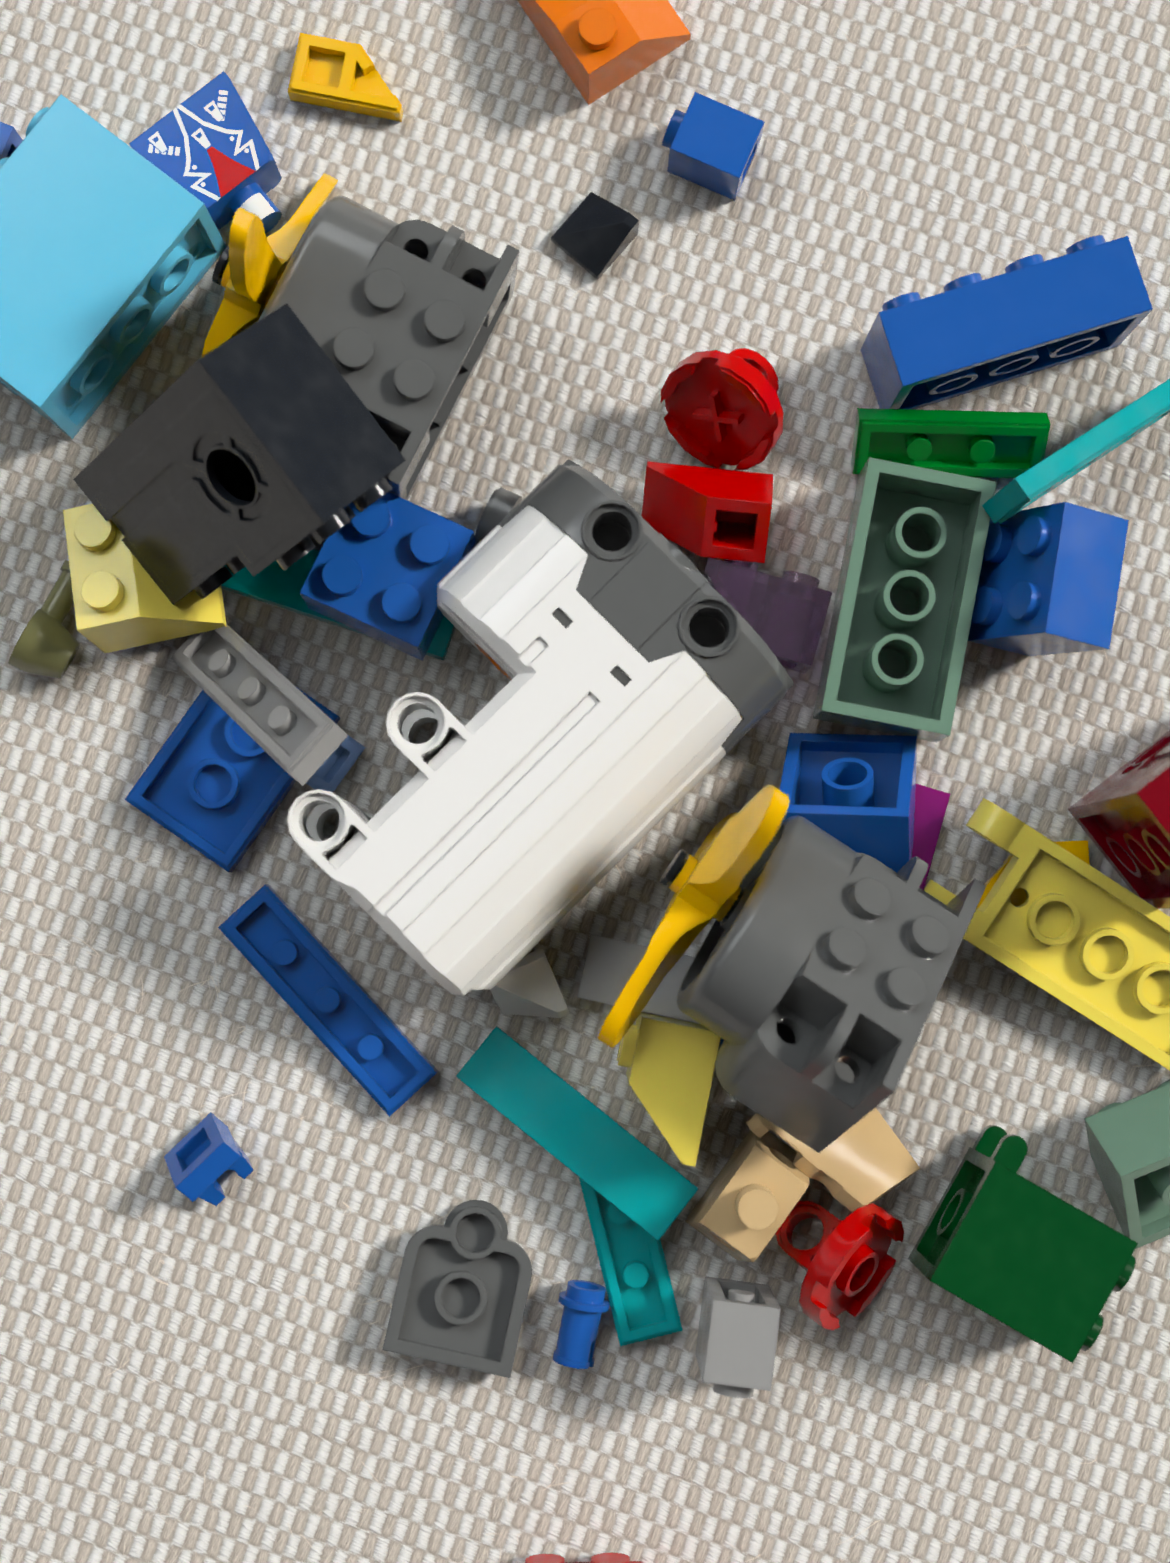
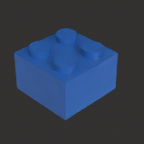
[300,492,476,661]
[968,502,1129,656]

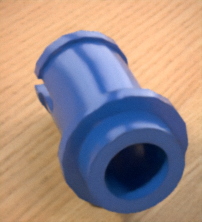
[553,1280,610,1369]

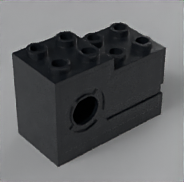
[73,303,406,605]

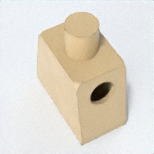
[685,1130,809,1262]

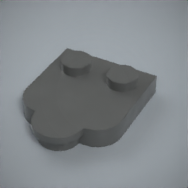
[382,1200,532,1378]

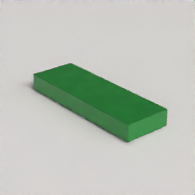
[851,408,1051,478]

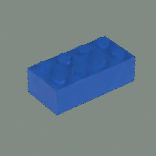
[860,235,1153,409]

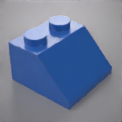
[779,733,917,873]

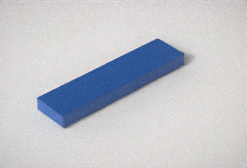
[218,884,438,1117]

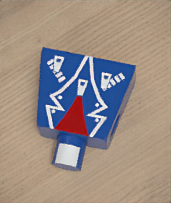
[129,71,282,234]

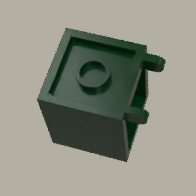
[908,1125,1138,1363]

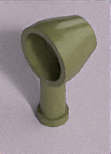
[8,560,80,679]

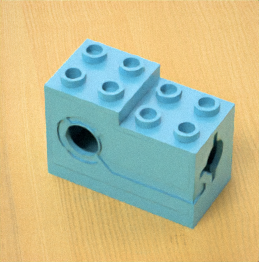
[0,94,227,439]

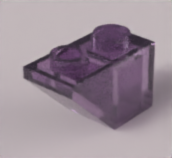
[703,558,832,674]

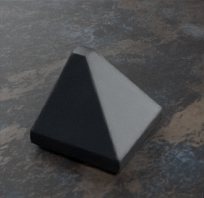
[551,192,639,280]

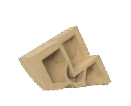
[746,1108,920,1212]

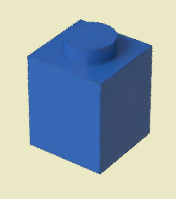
[662,92,764,201]

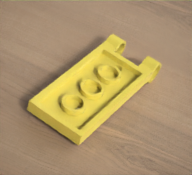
[924,798,1170,1071]

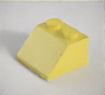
[63,504,226,653]
[617,1012,721,1167]

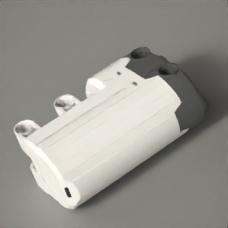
[287,459,794,995]

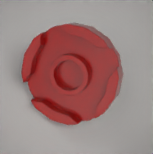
[775,1201,904,1330]

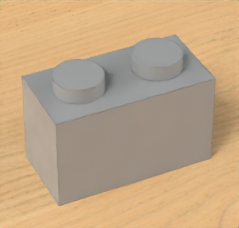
[696,1277,781,1398]

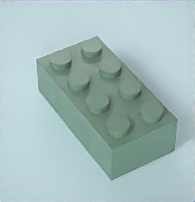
[813,457,997,743]

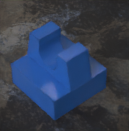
[164,1112,254,1206]

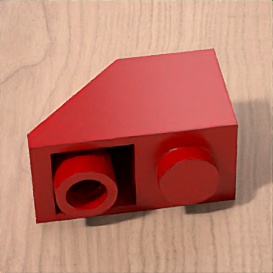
[641,461,773,563]

